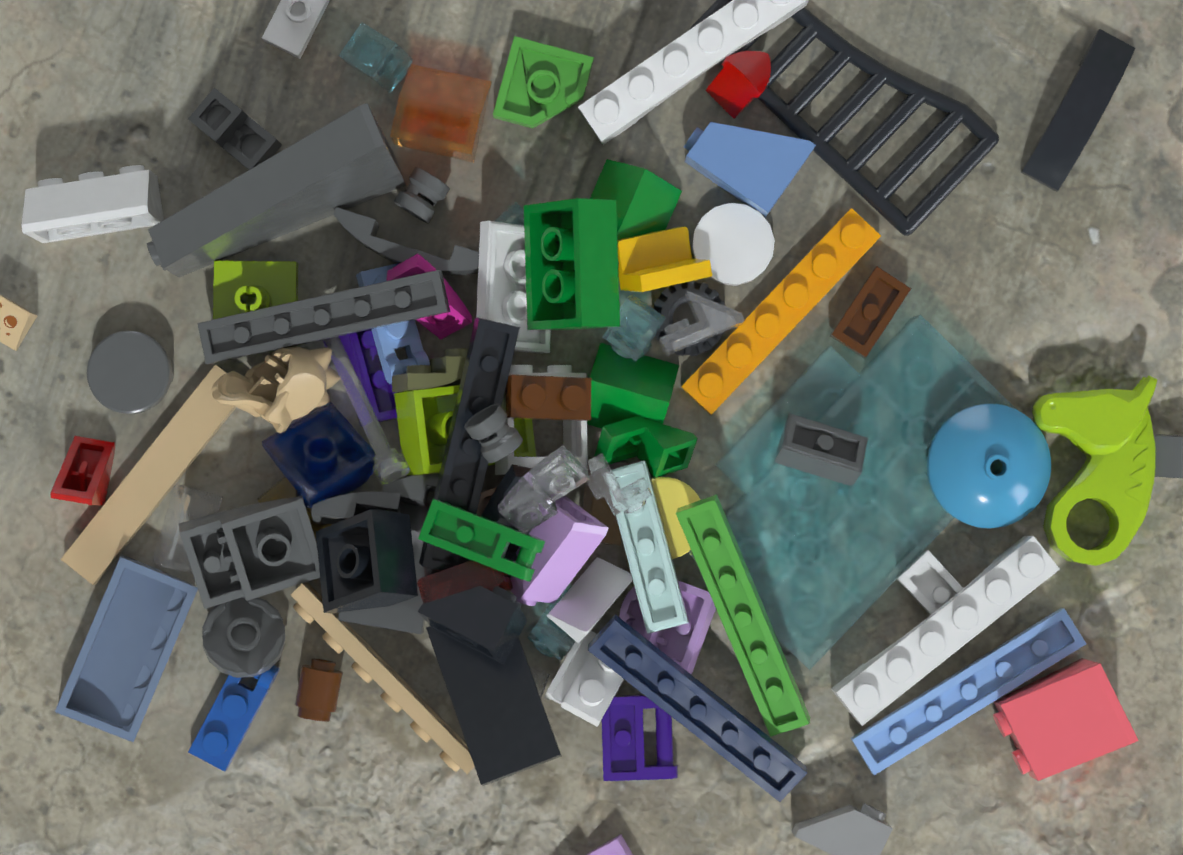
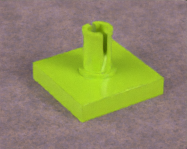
[213,261,298,320]

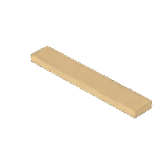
[61,364,236,585]

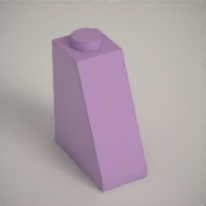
[505,493,608,606]

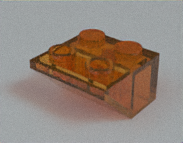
[390,64,492,163]

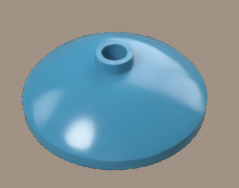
[927,404,1051,528]

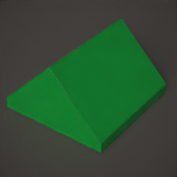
[590,159,682,240]
[587,343,679,429]

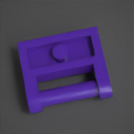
[601,695,678,781]

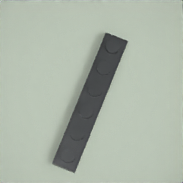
[197,270,450,364]

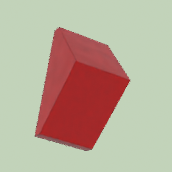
[51,436,115,506]

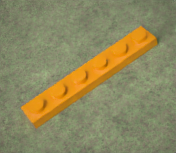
[681,208,881,416]

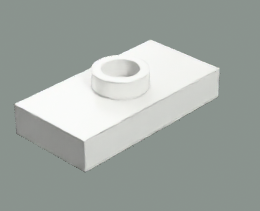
[262,0,330,59]

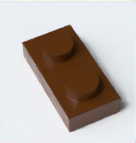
[830,266,911,359]
[506,375,591,421]

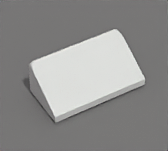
[547,557,633,643]

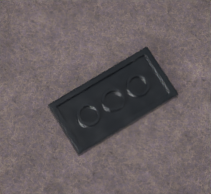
[426,626,562,786]

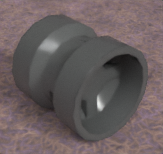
[394,167,450,224]
[464,404,523,463]

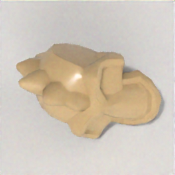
[211,346,341,433]

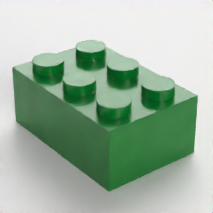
[524,198,620,330]

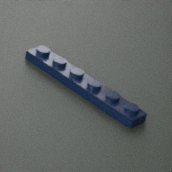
[588,614,807,802]

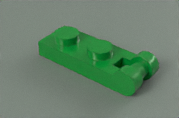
[418,499,546,582]

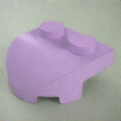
[619,581,716,674]

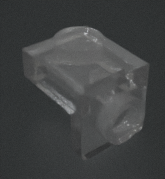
[585,453,652,516]

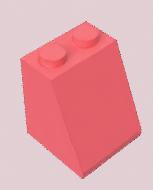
[993,658,1139,781]

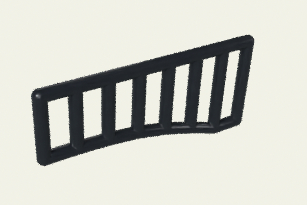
[690,0,999,236]

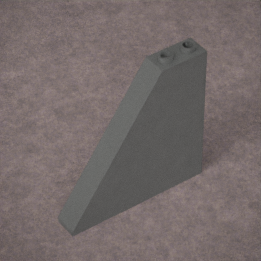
[147,103,406,277]

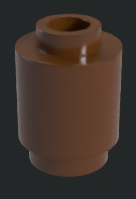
[295,658,343,722]

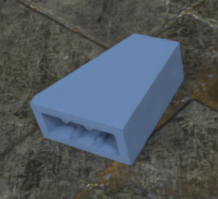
[684,122,816,218]

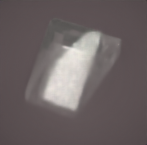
[659,291,745,356]

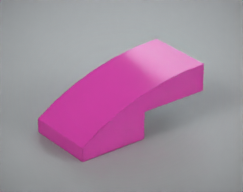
[386,253,472,339]

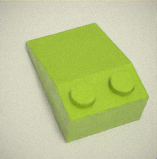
[394,385,537,476]

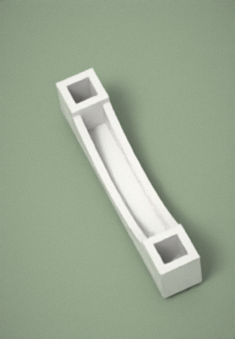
[578,0,809,145]
[831,536,1060,726]

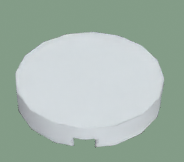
[692,203,775,286]

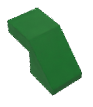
[594,416,698,478]

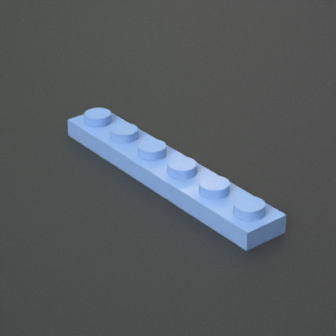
[850,608,1086,775]

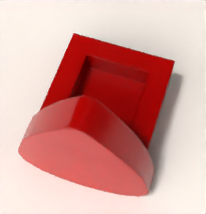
[705,51,771,119]

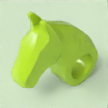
[1032,375,1158,566]

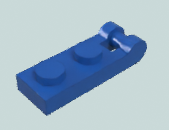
[188,665,280,772]

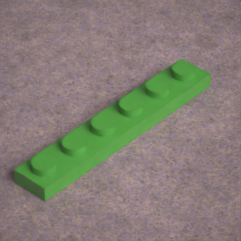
[676,494,811,737]

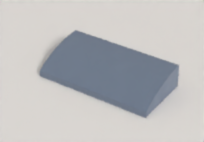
[55,555,198,742]

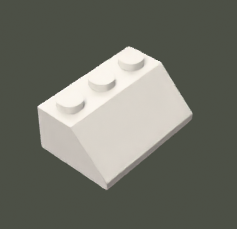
[21,165,164,243]

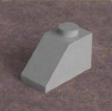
[792,803,893,855]

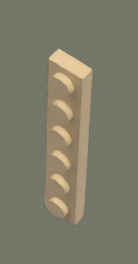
[291,582,475,774]

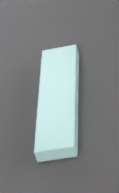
[605,461,689,634]

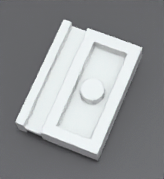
[544,631,624,727]

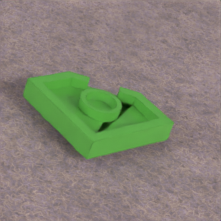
[493,36,594,128]

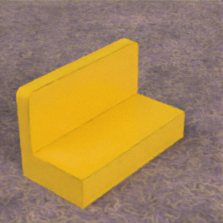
[617,227,712,292]

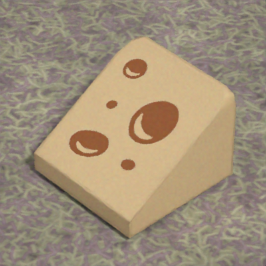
[0,294,37,351]

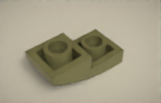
[392,348,468,392]

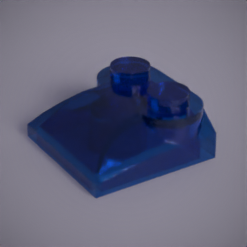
[262,401,379,509]

